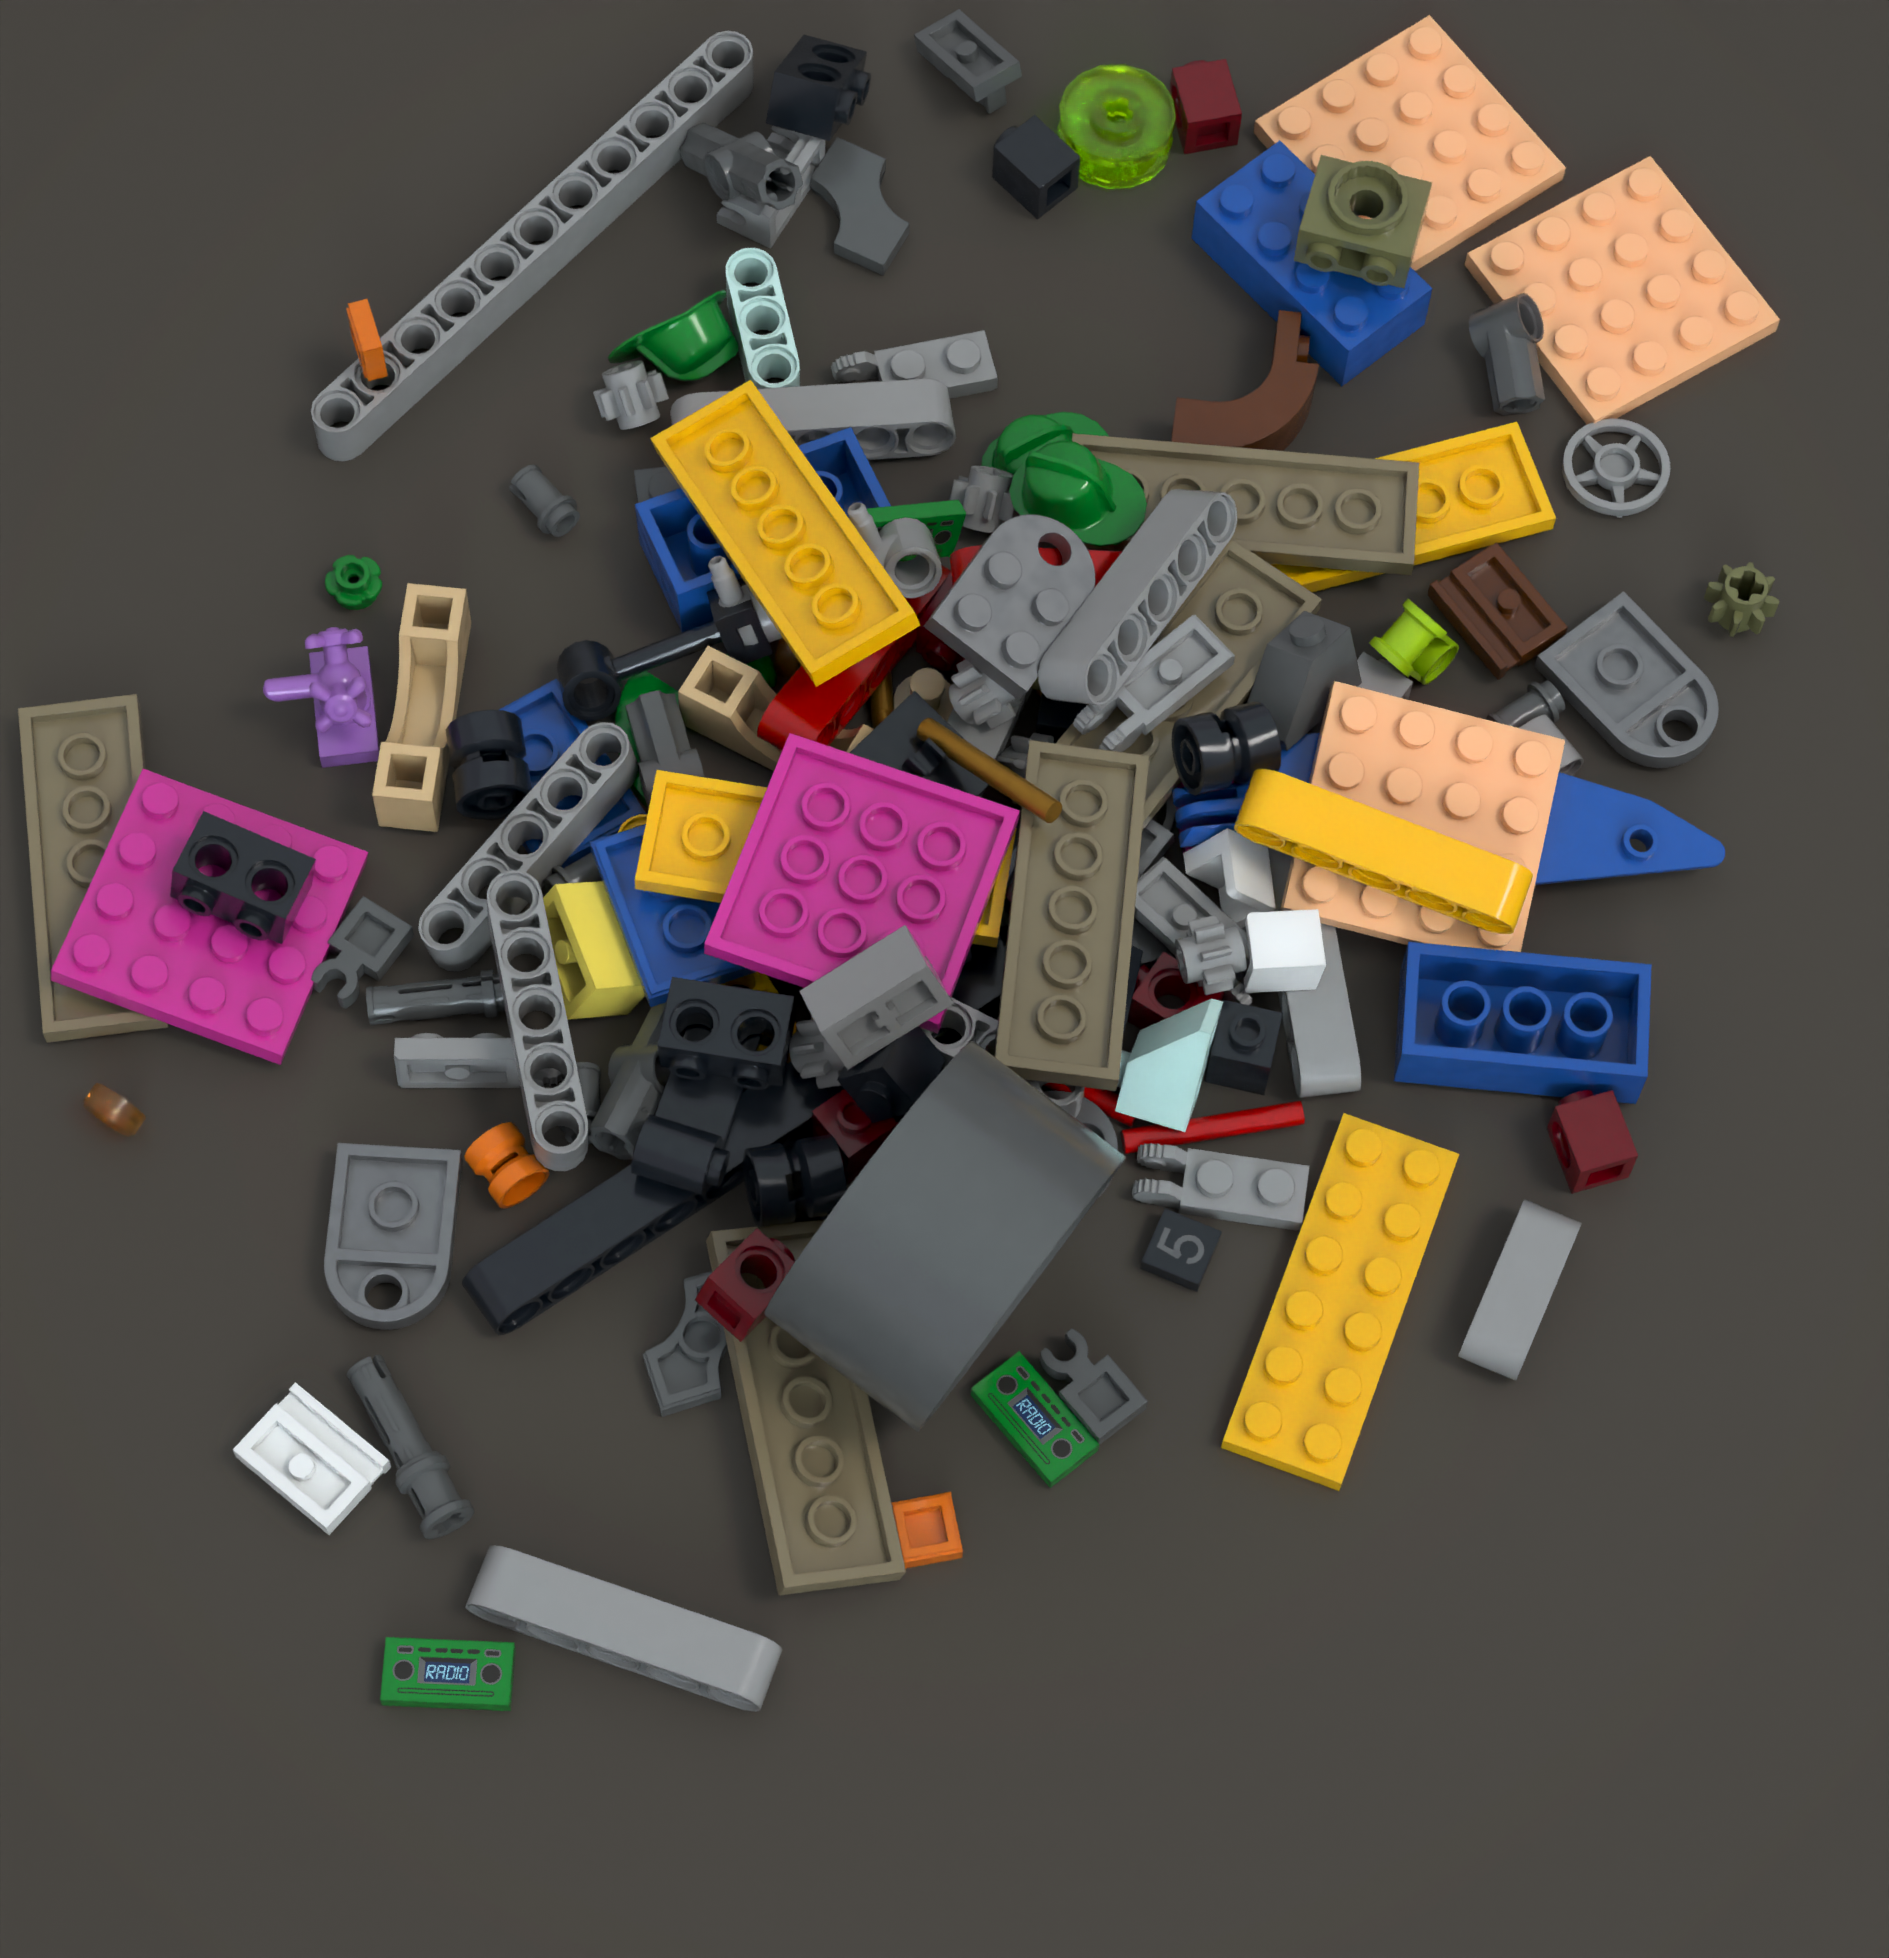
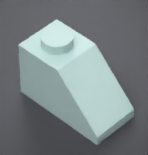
[1115,998,1223,1132]

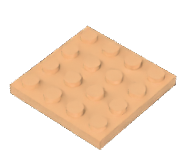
[1253,15,1566,271]
[1465,156,1780,425]
[1280,681,1565,952]

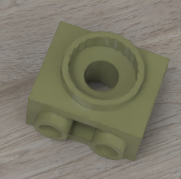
[1294,155,1432,288]

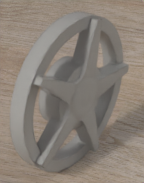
[1562,418,1670,518]

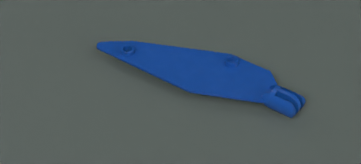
[1172,733,1725,885]

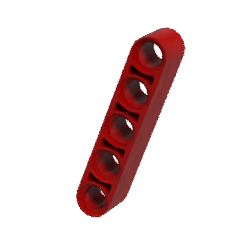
[757,561,951,751]

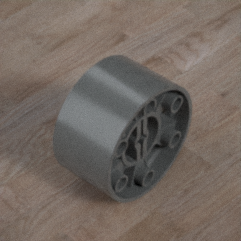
[764,1041,1126,1432]

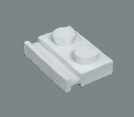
[233,1382,391,1535]

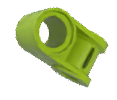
[1369,598,1459,685]

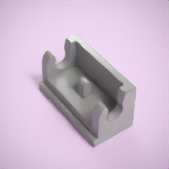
[717,126,825,249]
[800,925,954,1070]

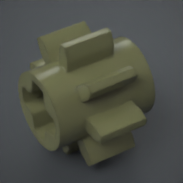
[1703,562,1780,637]

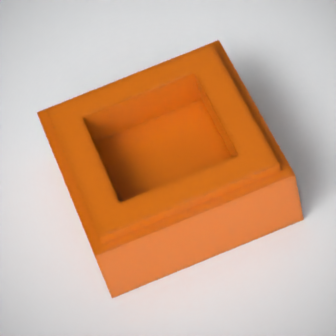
[346,299,388,382]
[891,1492,963,1569]

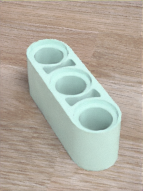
[726,248,800,389]

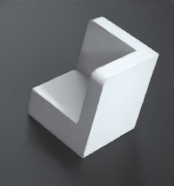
[1183,828,1276,928]
[1244,909,1326,993]

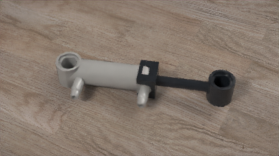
[557,502,942,721]

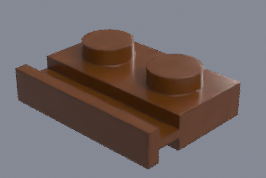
[1427,542,1568,680]

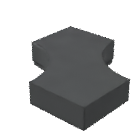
[811,137,909,276]
[642,1271,728,1417]

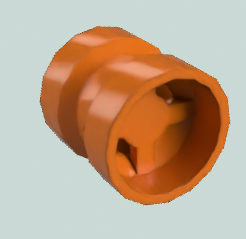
[464,1122,550,1209]

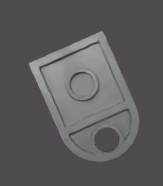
[924,515,1095,700]
[1534,591,1719,768]
[324,1143,463,1330]

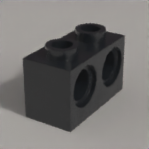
[766,34,871,141]
[170,811,316,944]
[658,977,796,1090]

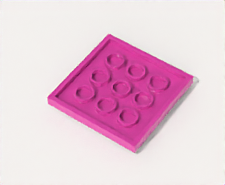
[704,733,1020,1034]
[51,769,368,1065]

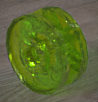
[1057,64,1176,189]

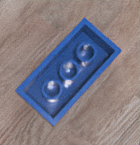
[1191,140,1433,386]
[635,427,891,632]
[1394,942,1652,1104]

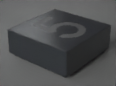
[1140,1208,1222,1292]

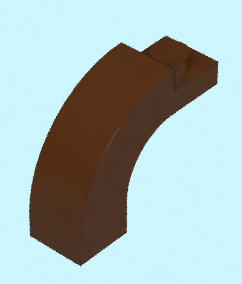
[1171,310,1319,451]

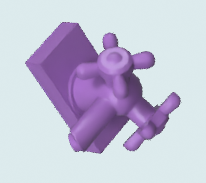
[263,627,380,768]

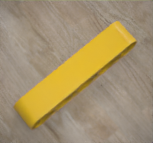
[1234,769,1533,934]

